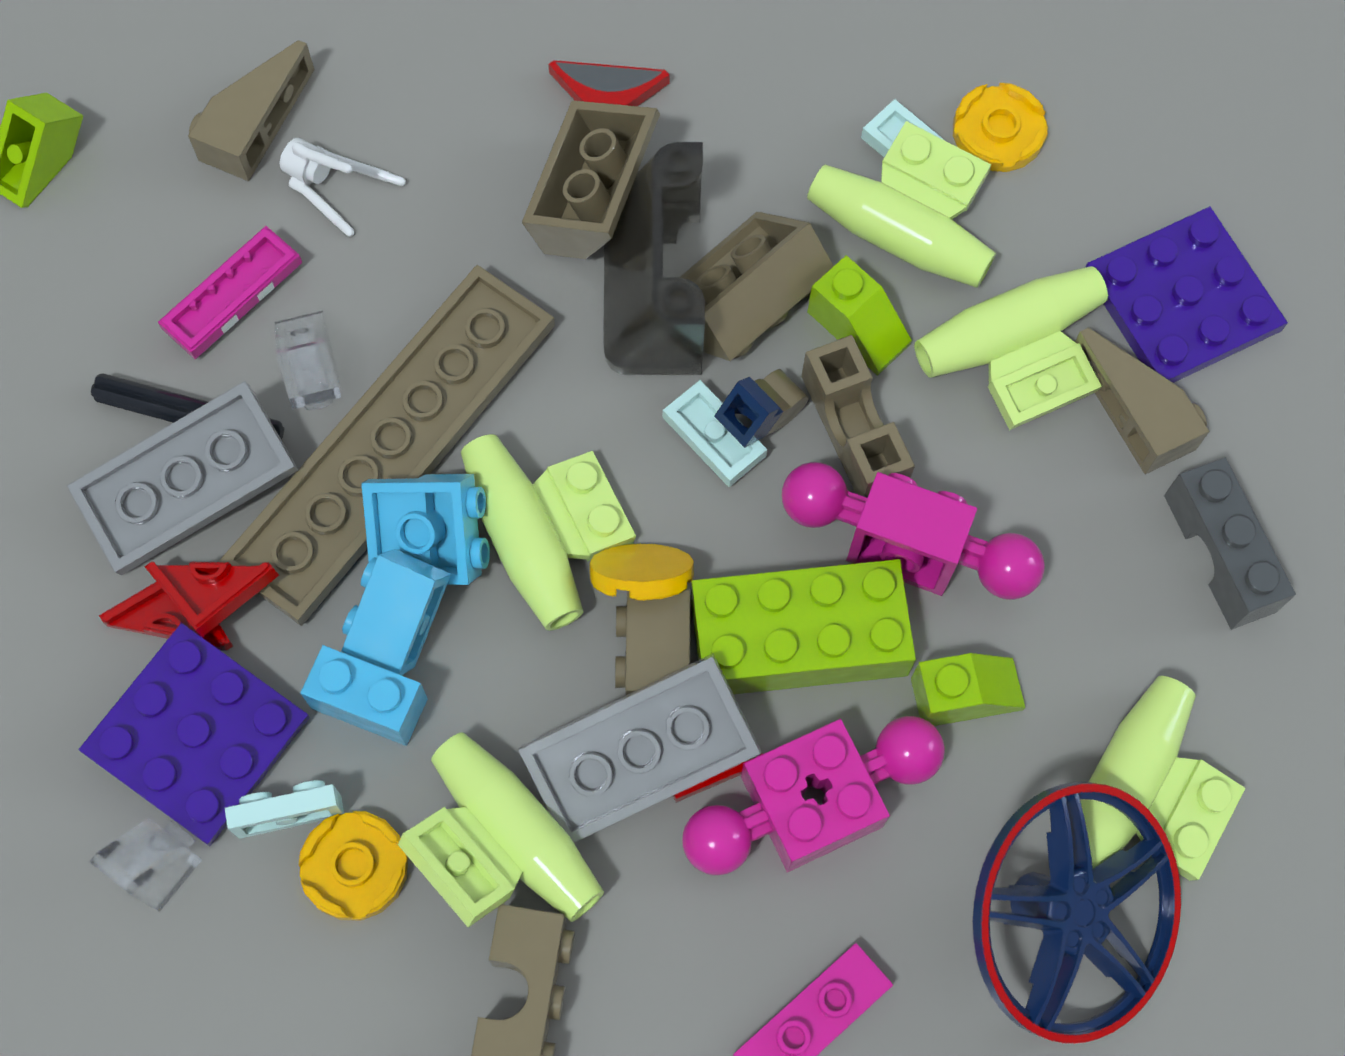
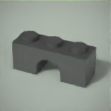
[1164,457,1296,630]

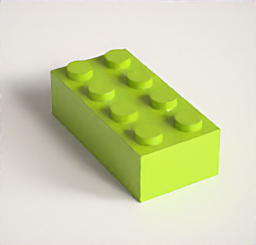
[691,559,916,694]

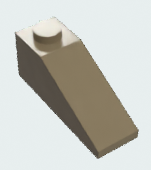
[188,40,314,181]
[1075,327,1210,474]

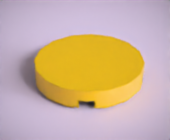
[953,83,1048,172]
[590,543,694,601]
[299,811,408,921]

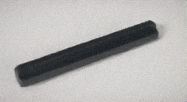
[91,373,284,440]

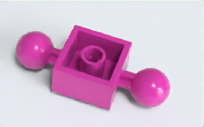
[781,462,1045,600]
[682,716,945,875]

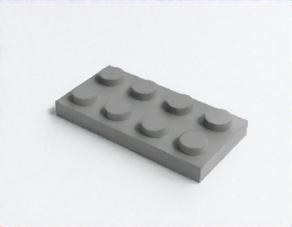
[67,381,299,575]
[518,654,761,843]

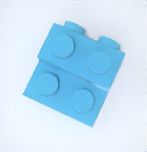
[361,474,490,585]

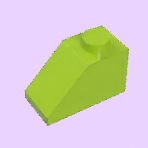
[0,92,84,208]
[807,255,912,376]
[911,653,1025,726]

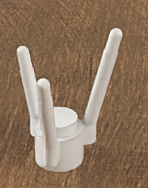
[280,137,406,237]

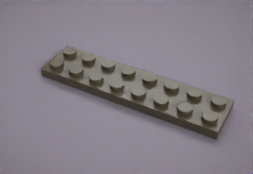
[219,265,555,626]

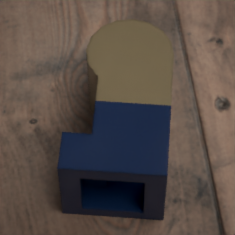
[714,369,809,448]

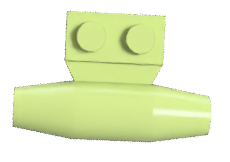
[807,121,996,288]
[914,266,1108,430]
[461,434,636,631]
[1080,676,1246,881]
[398,732,604,928]

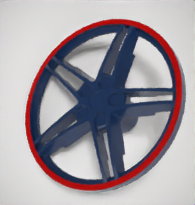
[973,782,1181,1044]

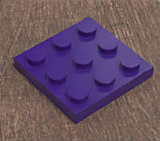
[1085,206,1288,383]
[78,623,309,846]

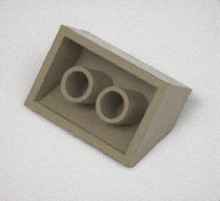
[522,100,660,259]
[653,212,834,361]

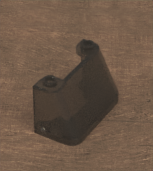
[603,142,705,375]

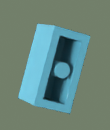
[341,549,451,675]
[300,645,428,746]

